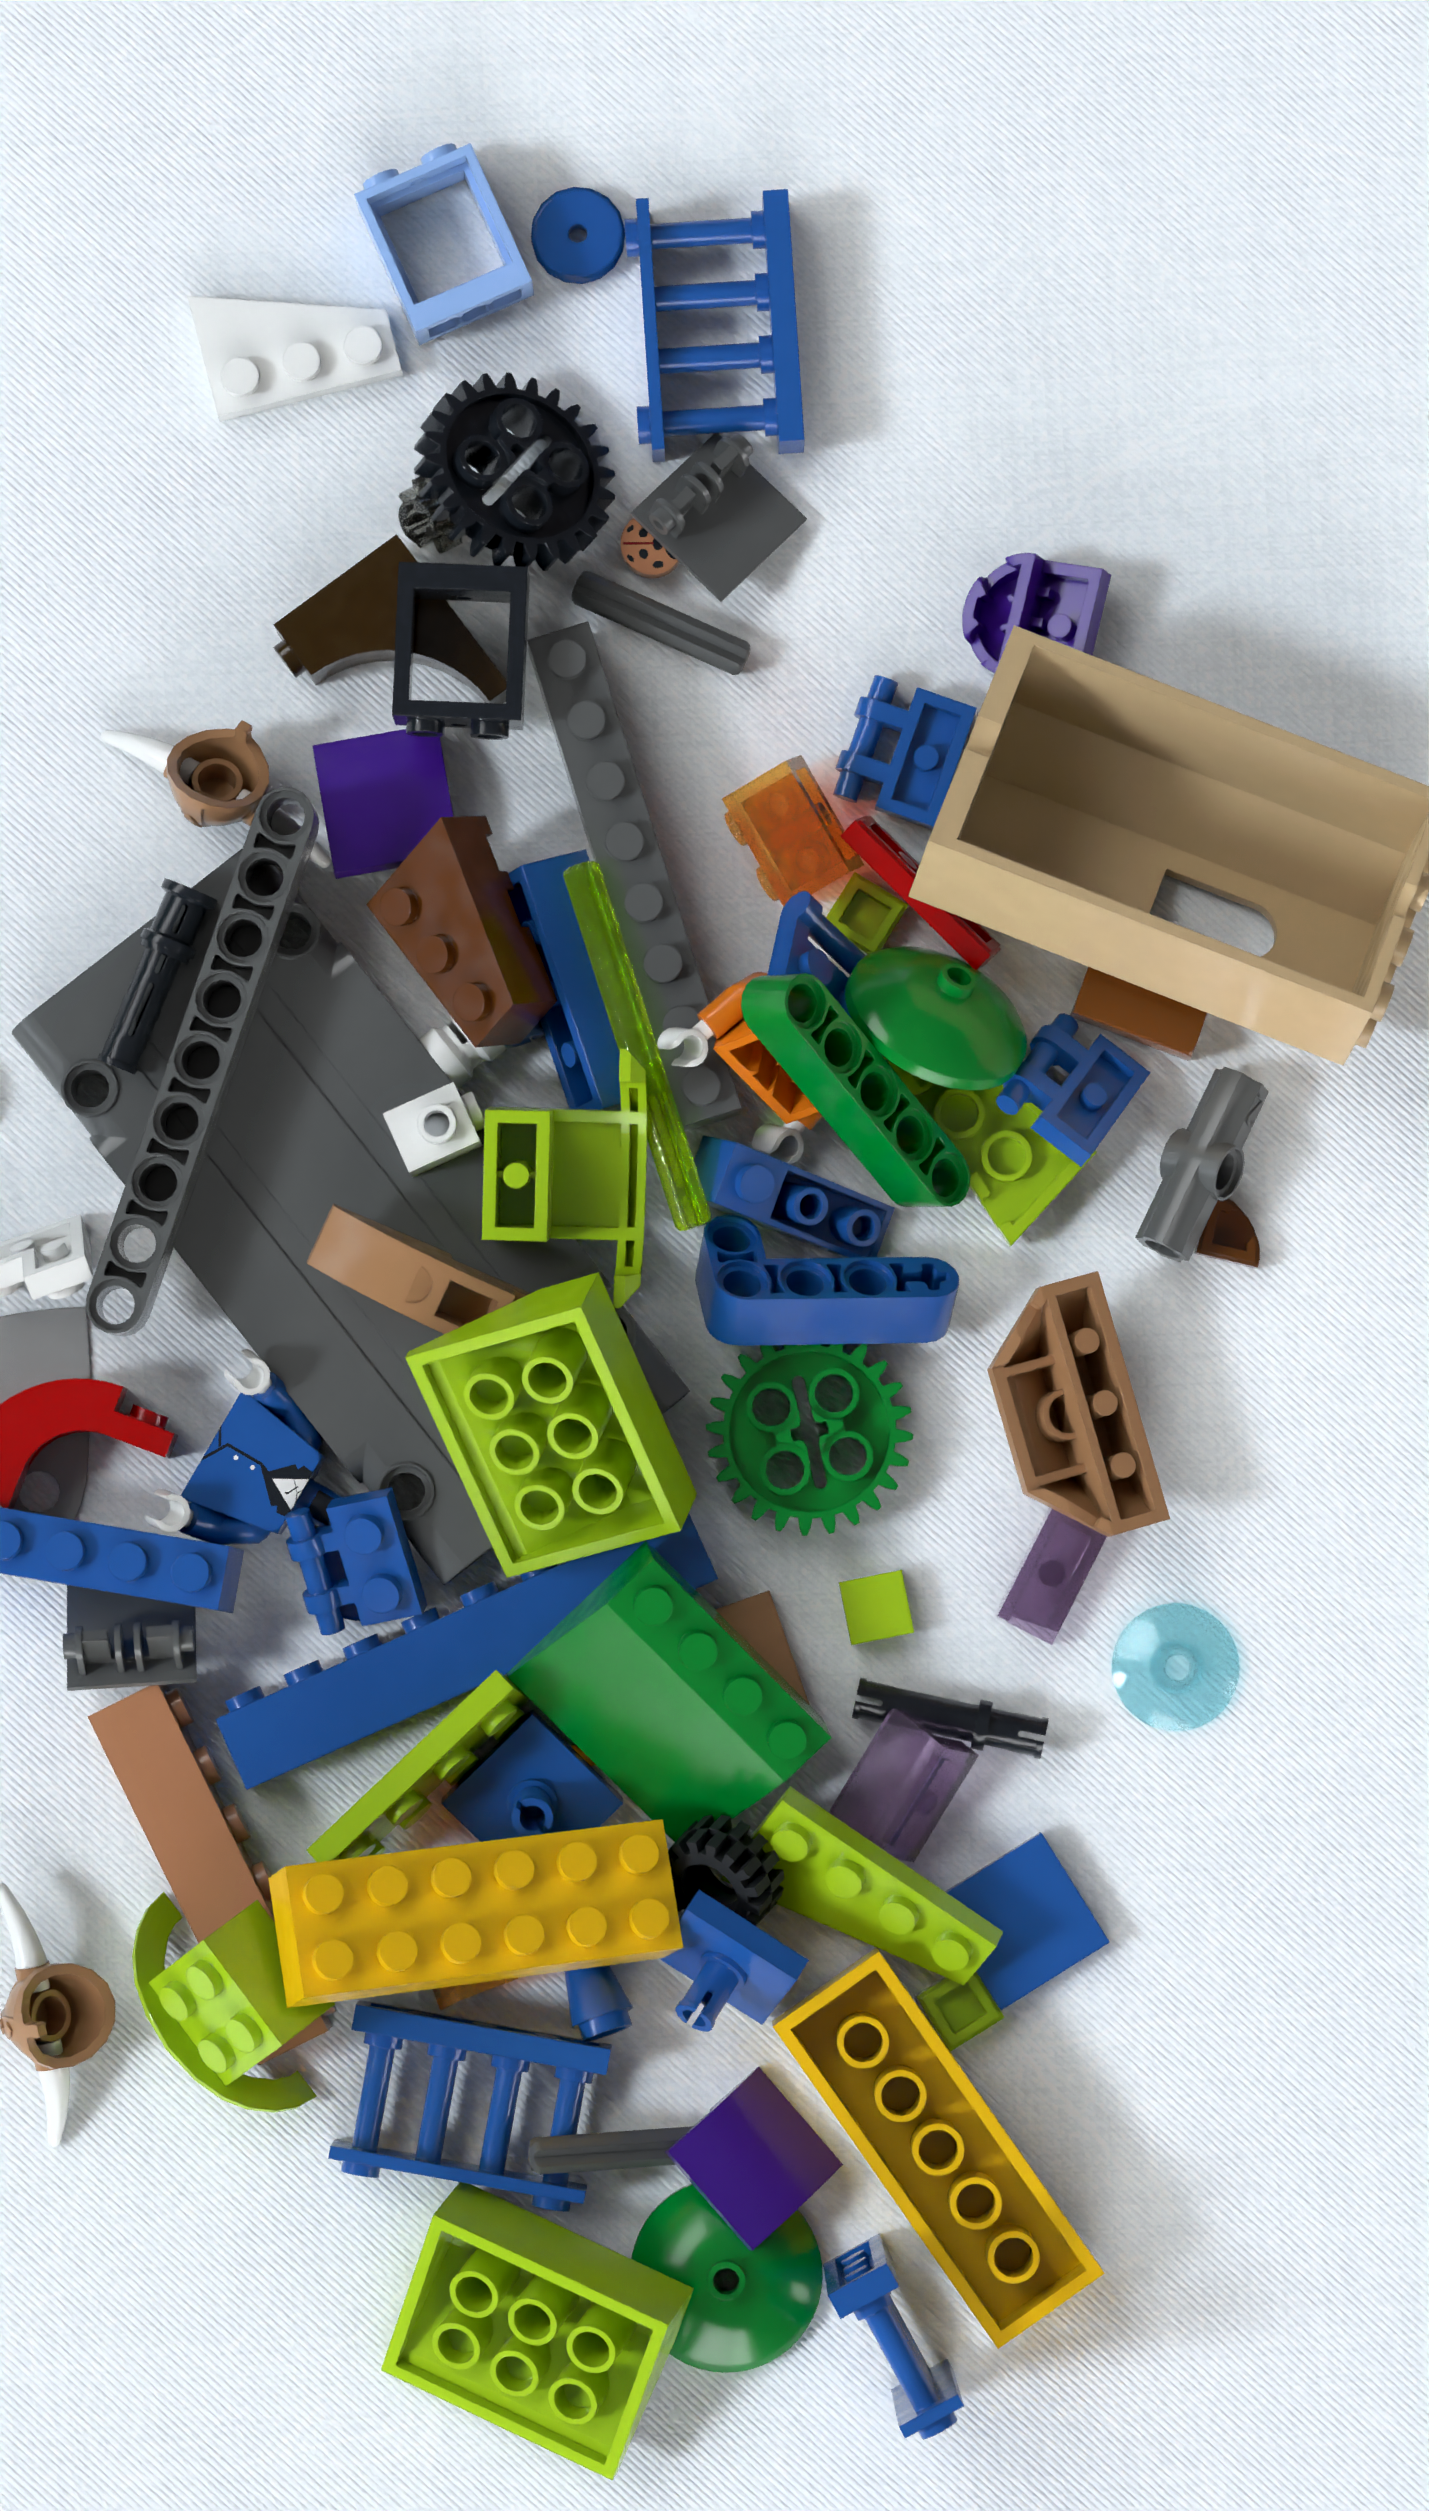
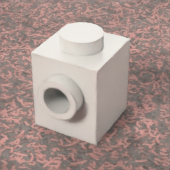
[383,1082,485,1177]

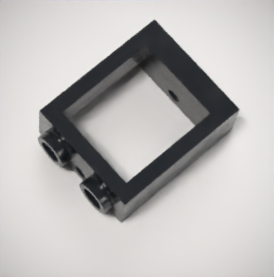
[392,562,530,740]

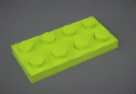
[306,1670,530,1862]

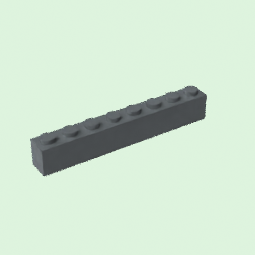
[527,621,742,1133]

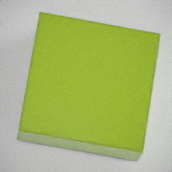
[826,872,909,955]
[838,1570,914,1645]
[915,1972,1005,2052]

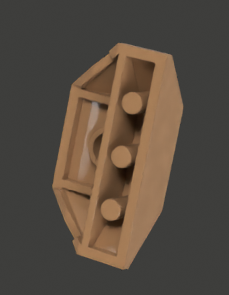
[987,1271,1170,1537]

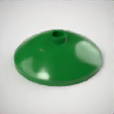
[845,946,1027,1090]
[631,2183,823,2373]

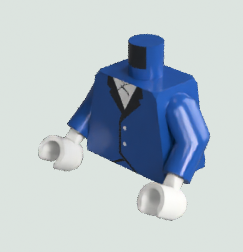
[145,1349,343,1545]

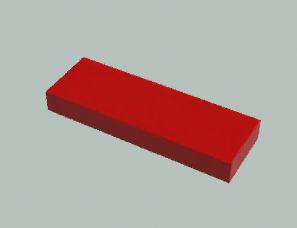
[840,815,1001,970]

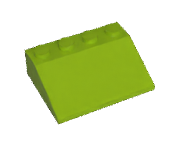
[405,1272,697,1578]
[381,2182,694,2480]

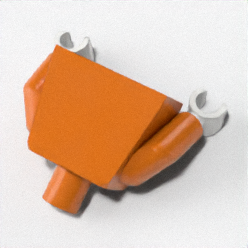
[657,972,822,1164]

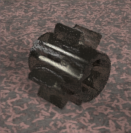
[398,476,466,554]

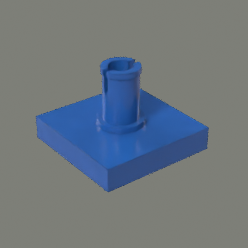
[441,1709,623,1842]
[660,1890,809,2032]

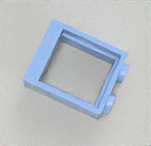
[354,143,534,346]

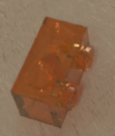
[722,755,864,907]

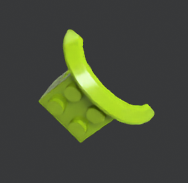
[482,1049,647,1308]
[132,1892,335,2113]

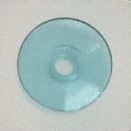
[1111,1603,1240,1731]

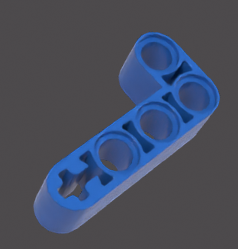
[695,1215,959,1346]

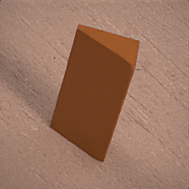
[1070,967,1207,1061]

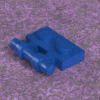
[833,675,977,830]
[996,1013,1151,1167]
[285,1487,428,1635]

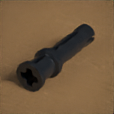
[97,878,218,1075]

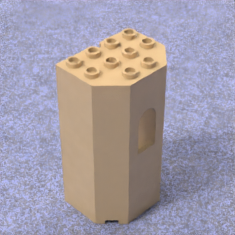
[908,625,1429,1065]

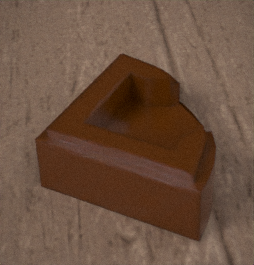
[1194,1198,1260,1269]

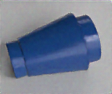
[564,1965,633,2042]

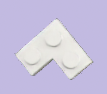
[0,1214,93,1300]

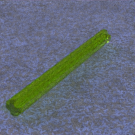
[563,861,712,1231]

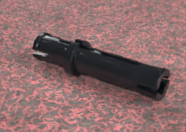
[852,1678,1049,1759]

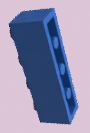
[508,849,667,1110]
[0,1507,244,1614]

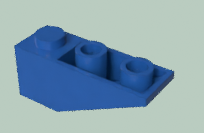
[681,1135,895,1258]

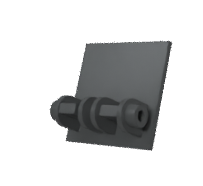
[630,433,807,602]
[63,1585,197,1691]

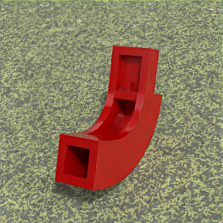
[0,1378,178,1509]

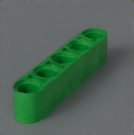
[741,973,971,1207]

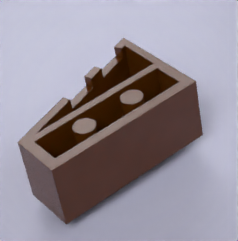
[366,816,557,1048]

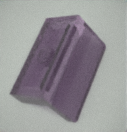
[994,1507,1107,1645]
[830,1709,979,1863]

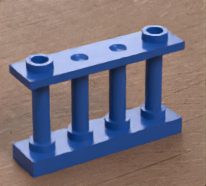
[624,189,805,462]
[328,2000,612,2212]
[823,2233,964,2440]

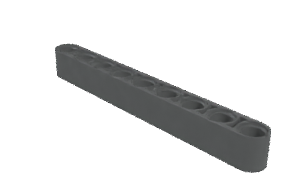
[85,787,319,1337]

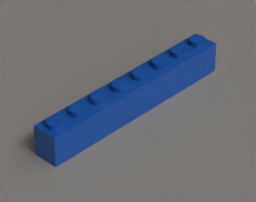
[215,1514,718,1790]

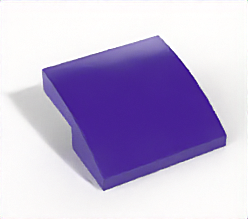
[312,729,454,879]
[665,2067,843,2251]

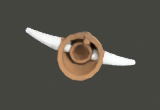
[101,720,331,868]
[0,1883,115,2147]

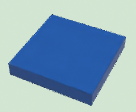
[945,1832,1110,2010]

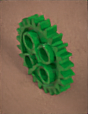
[706,1344,913,1536]

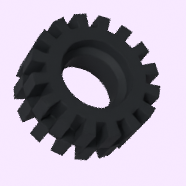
[668,1815,785,1926]

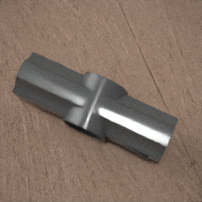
[1135,1067,1269,1262]

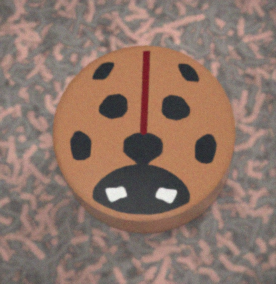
[620,518,680,579]

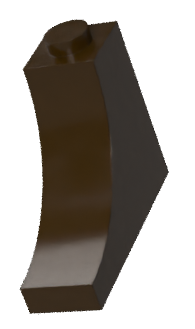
[273,534,507,704]

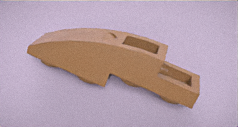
[307,1203,531,1334]

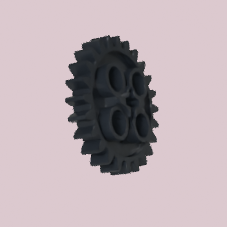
[414,373,615,571]

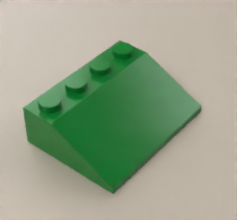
[506,1541,832,1842]

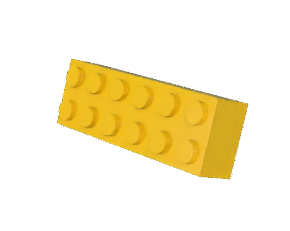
[268,1819,683,2008]
[772,1947,1105,2349]

